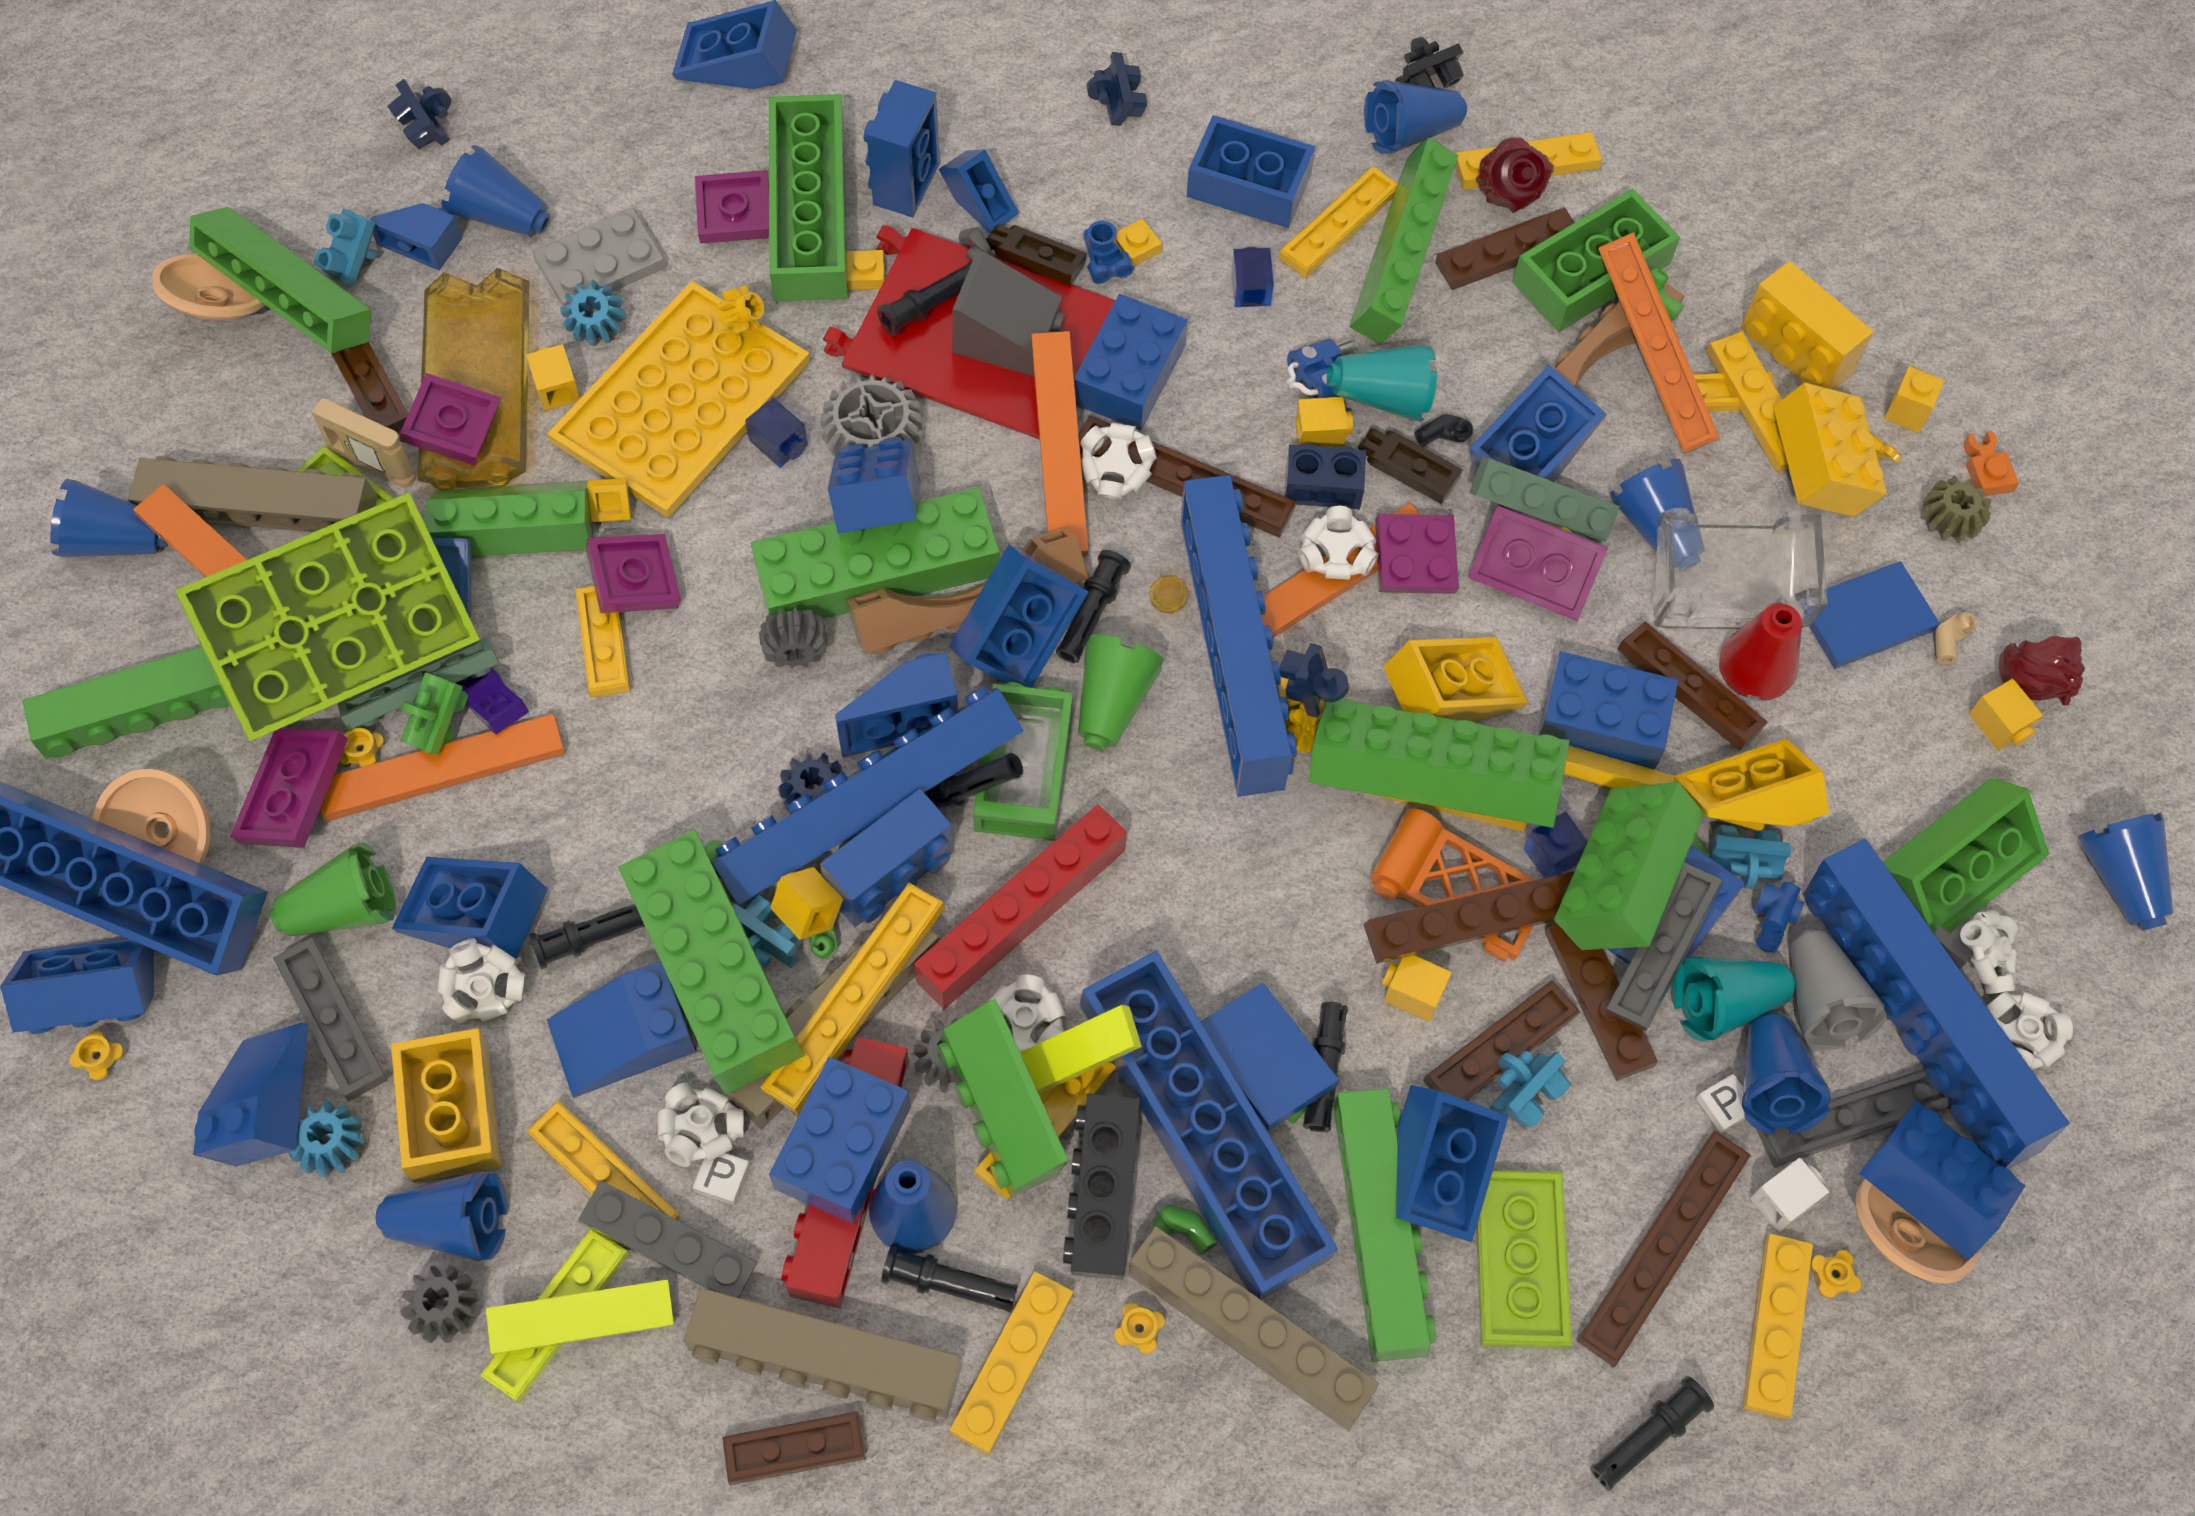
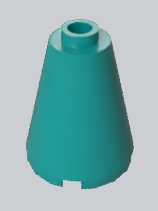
[1327,345,1437,421]
[1671,957,1796,1042]

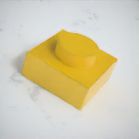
[1116,218,1162,266]
[847,250,885,290]
[587,478,632,522]

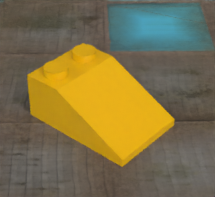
[1383,637,1528,722]
[1674,738,1829,827]

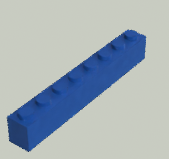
[711,686,1024,905]

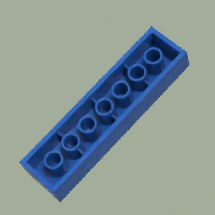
[1180,475,1297,797]
[0,781,268,976]
[1803,838,2070,1169]
[1080,950,1338,1300]

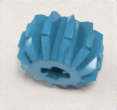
[560,280,626,346]
[289,1101,365,1178]

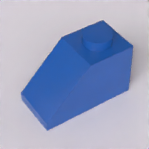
[938,149,1019,233]
[370,203,463,271]

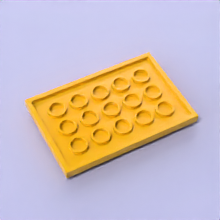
[547,281,810,518]

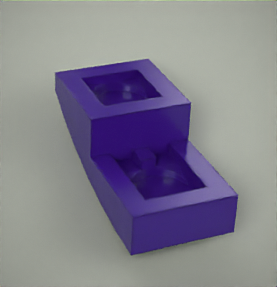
[456,668,529,735]

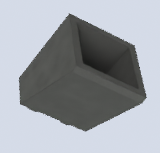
[952,250,1066,377]

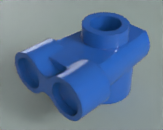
[1083,221,1134,284]
[1754,882,1805,952]

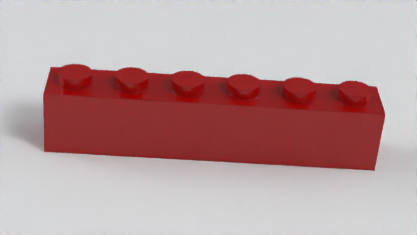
[914,804,1127,1010]
[781,1037,909,1309]

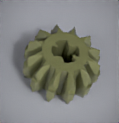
[1922,475,1991,544]

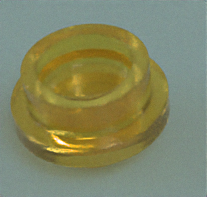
[1149,575,1188,613]

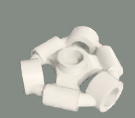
[1080,423,1157,500]
[1298,506,1379,580]
[1960,910,2018,994]
[437,938,525,1024]
[989,974,1066,1052]
[1987,991,2073,1070]
[657,1083,743,1167]

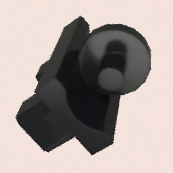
[1395,36,1464,88]

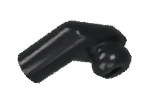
[1414,414,1474,447]

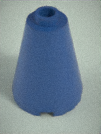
[1364,80,1467,154]
[441,145,550,237]
[1610,458,1704,571]
[50,479,167,558]
[2078,813,2173,931]
[1742,1014,1831,1134]
[869,1160,957,1254]
[375,1171,508,1261]

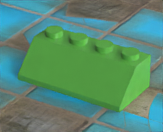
[426,481,592,557]
[1883,778,2049,933]
[937,999,1069,1197]

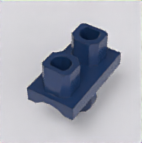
[1086,52,1147,126]
[387,78,451,149]
[1279,643,1349,718]

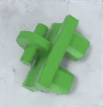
[401,672,468,755]

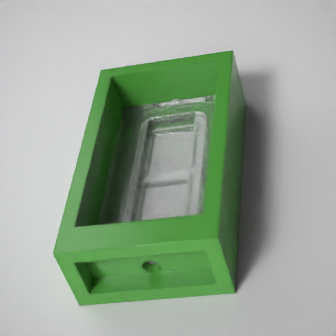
[973,682,1073,841]

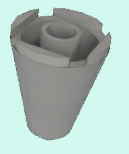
[1790,929,1887,1050]

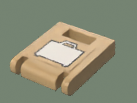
[311,397,416,488]

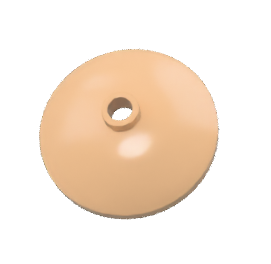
[152,253,265,321]
[92,769,210,864]
[1856,1179,1979,1283]

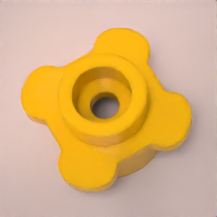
[339,728,384,767]
[70,1031,124,1081]
[1810,1250,1861,1299]
[1114,1303,1165,1355]

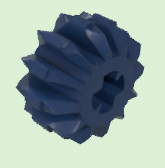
[778,751,842,812]

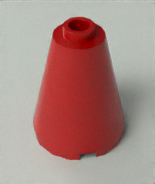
[1719,603,1802,700]

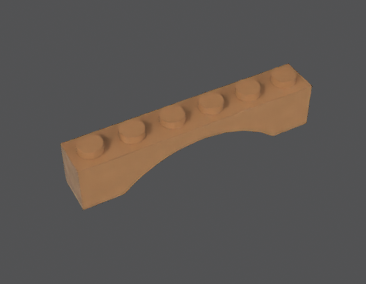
[1555,283,1684,387]
[845,527,1088,655]

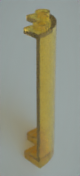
[417,268,530,490]

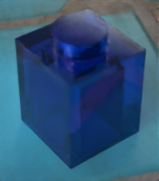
[1231,247,1274,307]
[745,397,808,468]
[1524,811,1588,878]

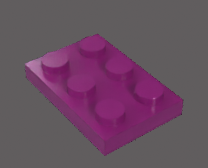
[1468,504,1608,621]
[230,728,348,848]

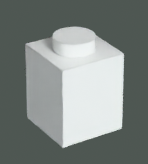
[1750,1158,1829,1233]

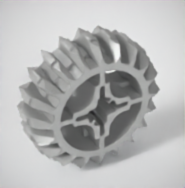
[820,373,924,456]

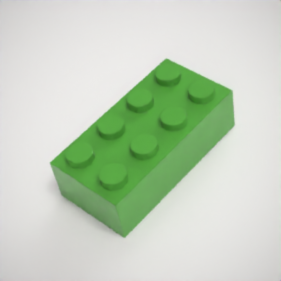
[1512,188,1680,332]
[1554,782,1704,950]

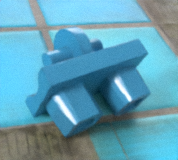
[314,208,378,285]
[1709,825,1791,889]
[733,894,803,968]
[1490,1050,1571,1128]

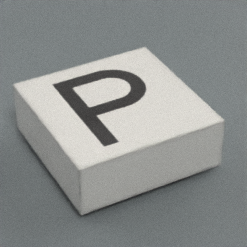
[1696,1074,1745,1134]
[692,1153,751,1206]

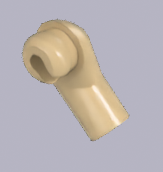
[1935,612,1977,665]

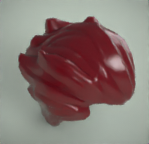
[1476,137,1554,213]
[1998,636,2085,706]

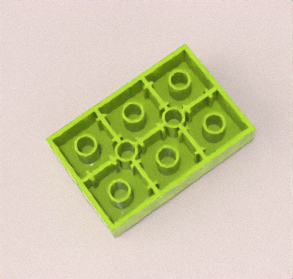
[175,492,480,743]

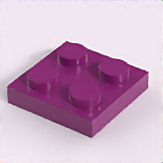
[695,170,769,244]
[400,373,501,466]
[1375,514,1459,594]
[585,534,681,613]

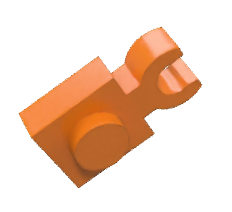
[1963,431,2019,496]

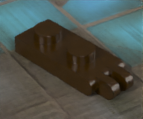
[986,224,1087,286]
[1358,428,1463,505]

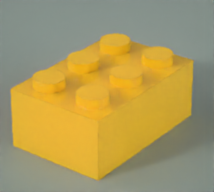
[1741,260,1874,390]
[1773,382,1887,517]
[391,1028,501,1183]

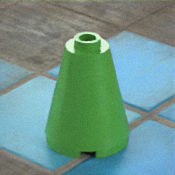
[1078,634,1164,751]
[270,843,396,937]

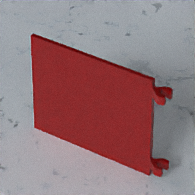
[823,225,1116,440]

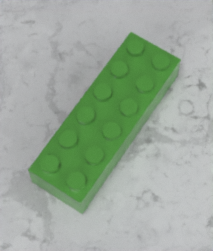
[769,94,848,301]
[750,487,1000,619]
[1308,698,1569,828]
[618,829,805,1095]

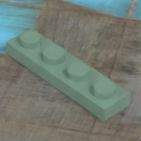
[1469,456,1620,542]
[338,637,499,731]

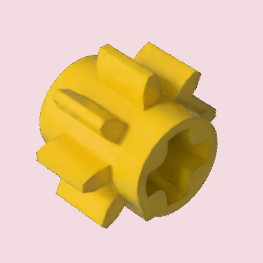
[717,285,764,335]

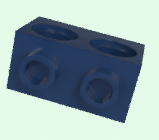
[1284,443,1366,510]

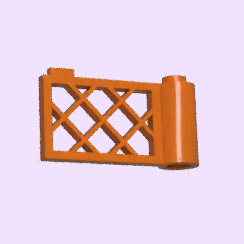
[1370,808,1535,962]

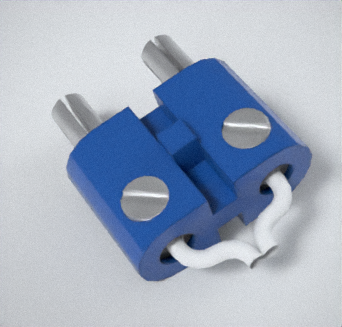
[1287,339,1355,399]

